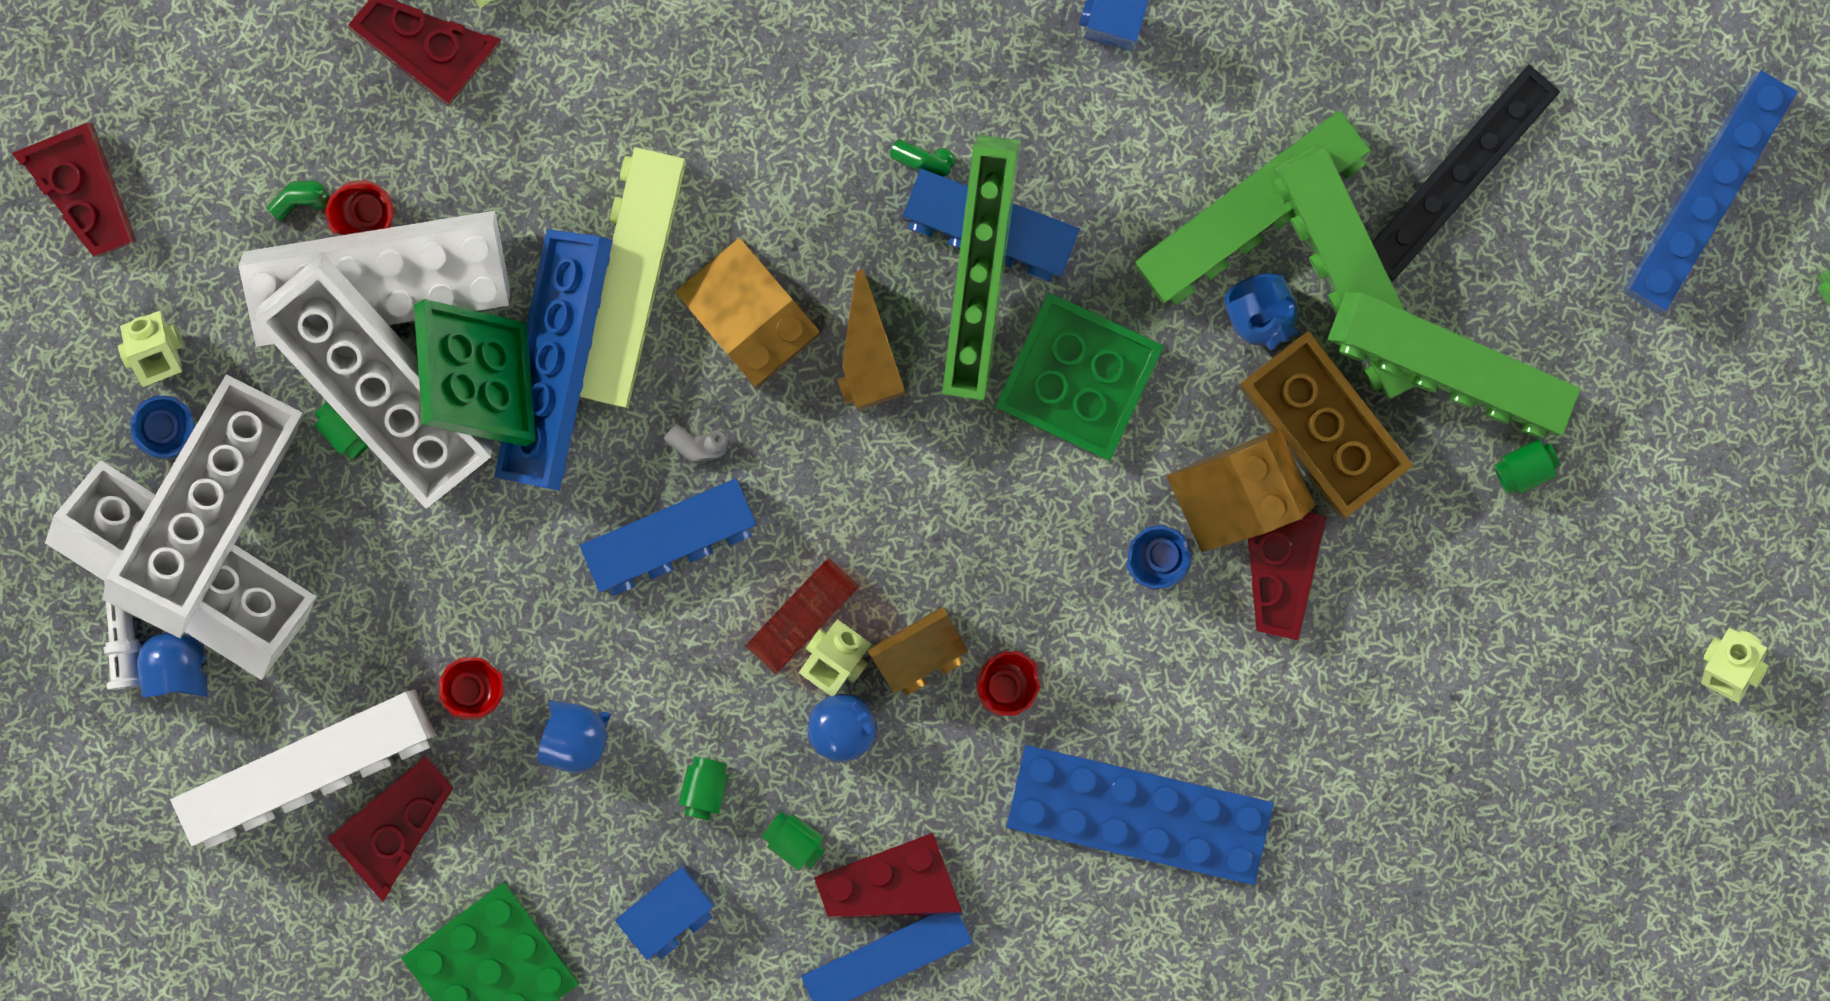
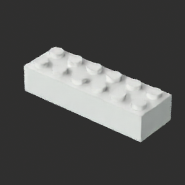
[239,211,510,347]
[254,253,493,509]
[102,374,303,638]
[45,460,316,680]
[170,689,437,849]

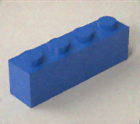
[903,168,1080,283]
[579,478,758,597]

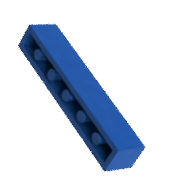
[1622,70,1798,314]

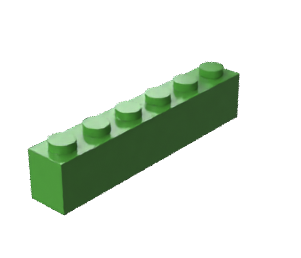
[1133,110,1371,305]
[942,134,1021,400]
[1272,144,1414,399]
[1327,292,1581,440]

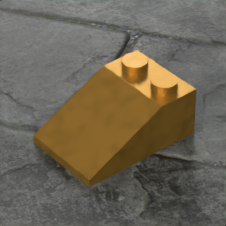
[675,238,821,389]
[837,269,905,411]
[1166,428,1315,552]
[868,607,968,696]

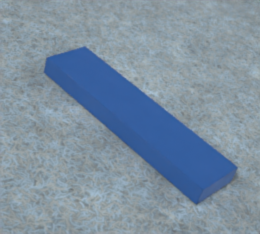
[801,913,973,1001]

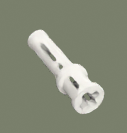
[103,581,142,690]

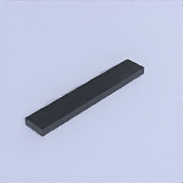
[1372,64,1560,283]

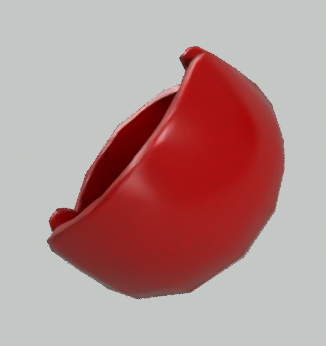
[325,180,395,235]
[976,651,1041,716]
[438,657,504,721]

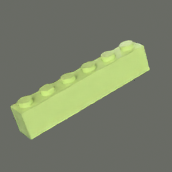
[580,147,686,409]

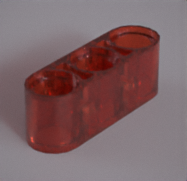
[745,557,860,675]

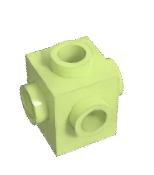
[118,311,183,387]
[799,619,871,696]
[1701,628,1769,704]

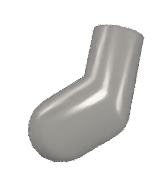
[664,423,728,463]

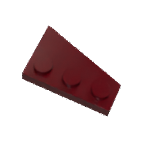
[348,0,501,107]
[12,122,137,257]
[1248,512,1327,641]
[328,754,453,902]
[814,833,963,919]

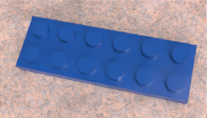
[494,229,613,491]
[1006,744,1274,885]

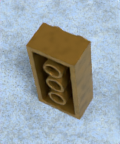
[1237,331,1413,519]

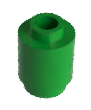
[314,402,369,461]
[1494,439,1561,495]
[678,756,729,821]
[761,810,826,871]

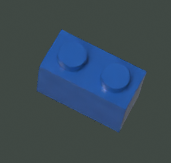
[1079,0,1148,52]
[615,864,715,960]

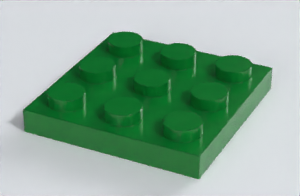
[995,292,1164,461]
[414,299,536,447]
[401,881,580,1001]

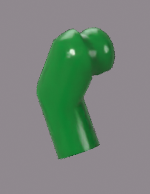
[890,139,956,177]
[266,180,330,222]

